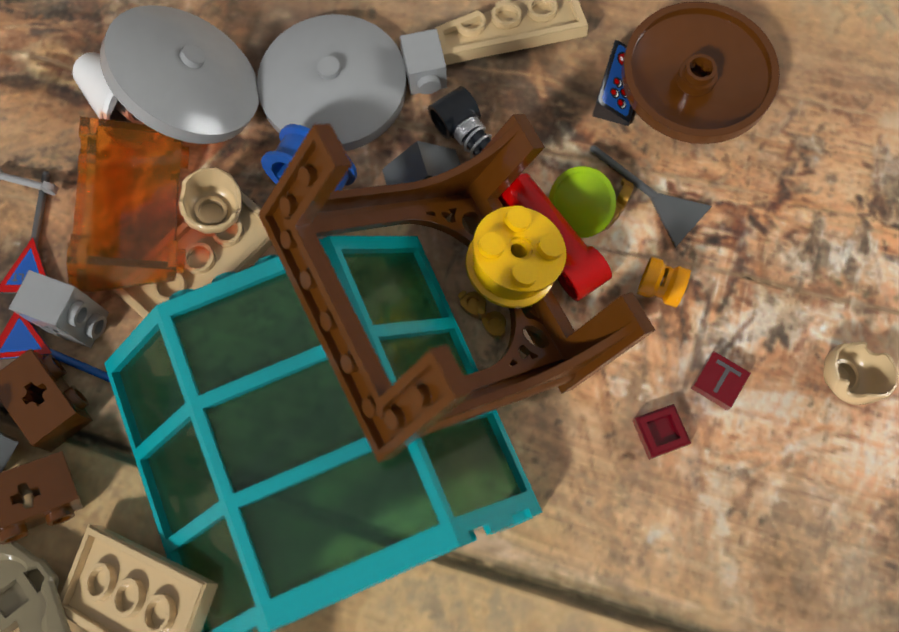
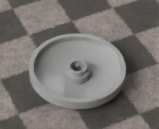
[100,5,259,144]
[257,14,407,151]

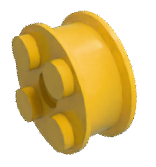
[465,205,566,308]

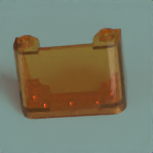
[66,116,189,293]

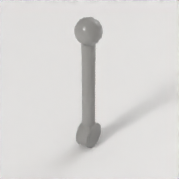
[0,169,59,196]

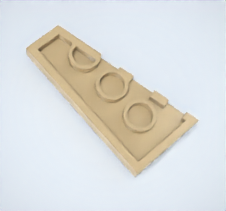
[435,0,588,65]

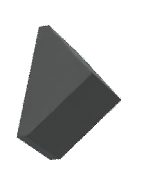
[382,141,461,185]

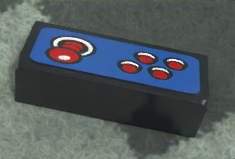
[592,40,634,126]

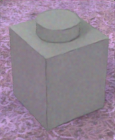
[400,28,447,95]

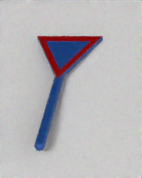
[0,312,110,382]

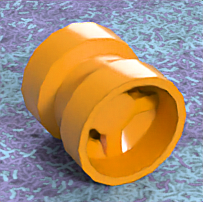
[637,256,691,308]

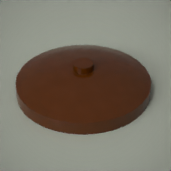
[621,1,780,144]

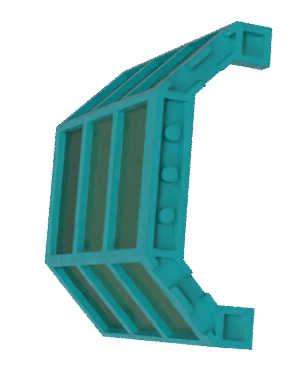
[104,236,543,632]

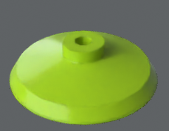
[549,166,616,238]

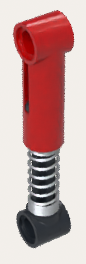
[428,86,612,302]

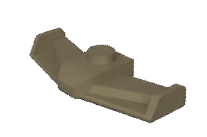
[0,541,71,632]

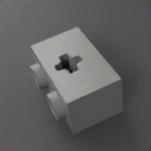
[8,270,109,348]

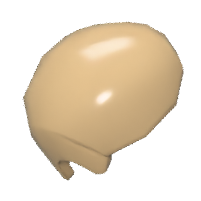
[179,167,242,234]
[823,342,898,405]

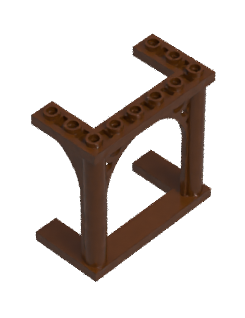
[258,114,656,463]

